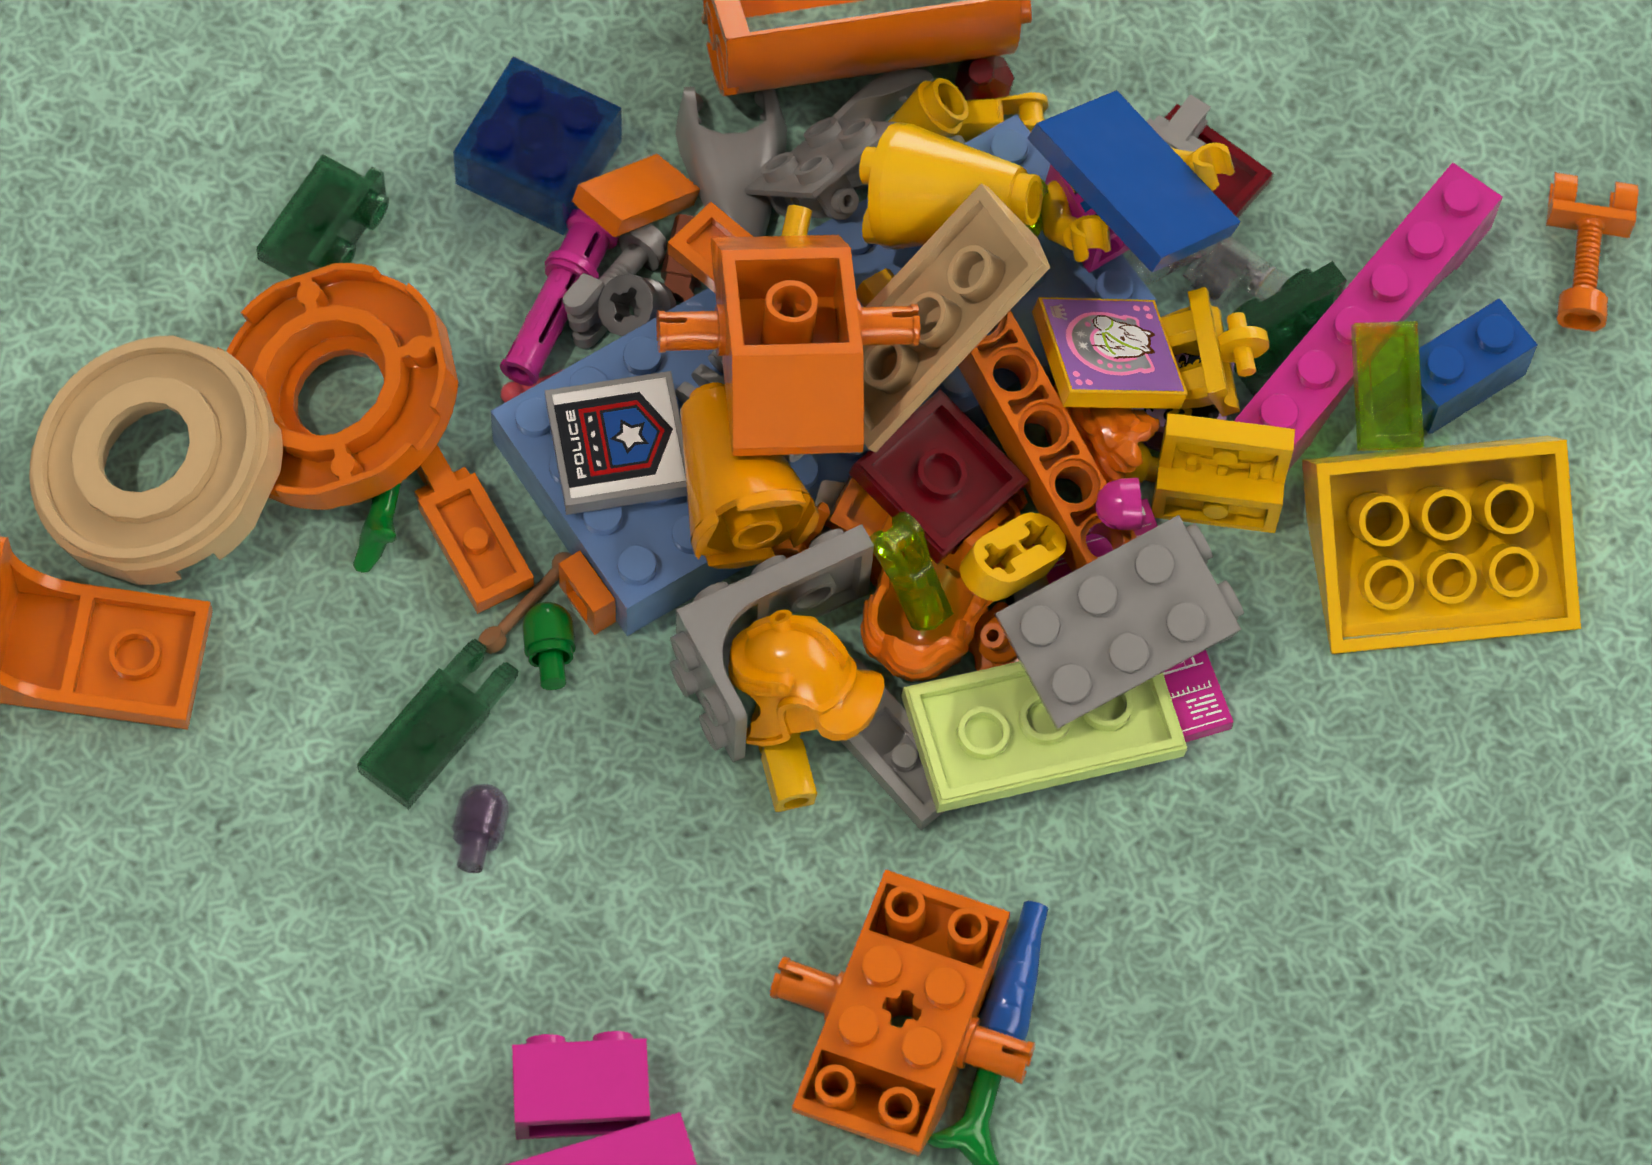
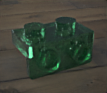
[256,154,389,278]
[1227,261,1347,397]

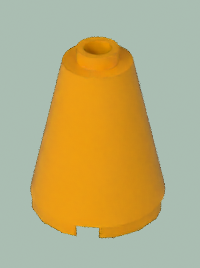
[680,382,819,569]

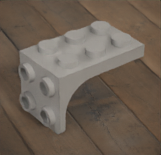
[995,515,1244,729]
[670,524,874,763]

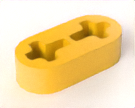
[960,512,1067,601]

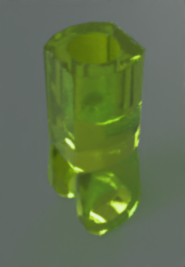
[870,512,954,631]

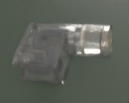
[1181,236,1298,313]

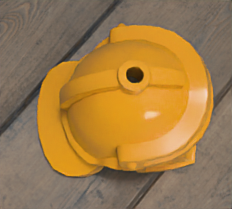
[728,609,884,746]

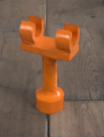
[1546,172,1639,332]

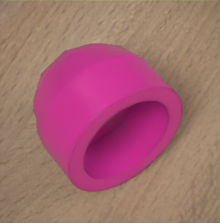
[1095,477,1142,531]

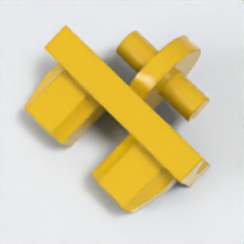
[1161,287,1269,417]

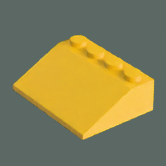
[1302,436,1581,654]

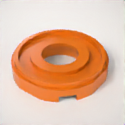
[217,263,458,510]

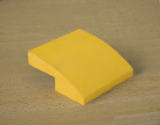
[1151,413,1295,533]

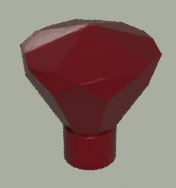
[955,56,1014,100]

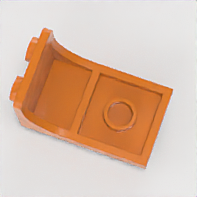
[0,536,213,730]

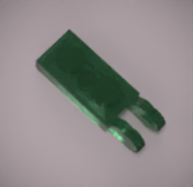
[357,639,519,810]

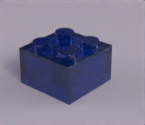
[453,56,622,236]

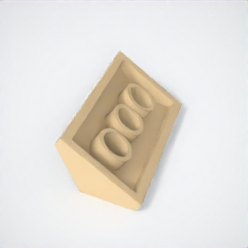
[863,183,1051,453]

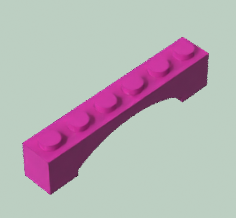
[1234,162,1503,471]

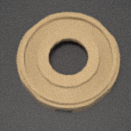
[29,336,283,585]

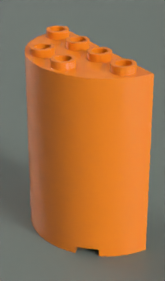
[701,0,1032,96]

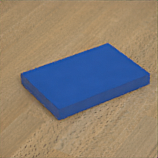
[1027,90,1241,273]

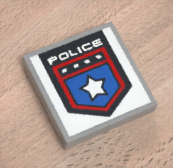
[545,371,687,515]

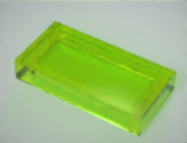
[1351,321,1424,451]

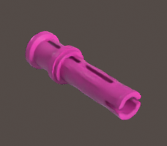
[500,209,620,386]

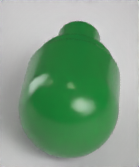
[522,602,576,690]

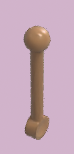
[478,552,572,654]

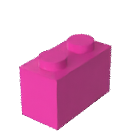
[512,1031,650,1140]

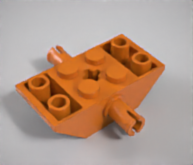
[656,235,920,456]
[770,869,1035,1156]

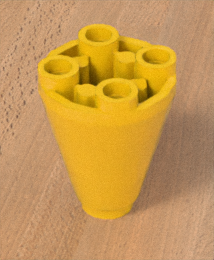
[859,122,1043,250]

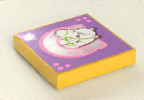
[1032,297,1188,409]

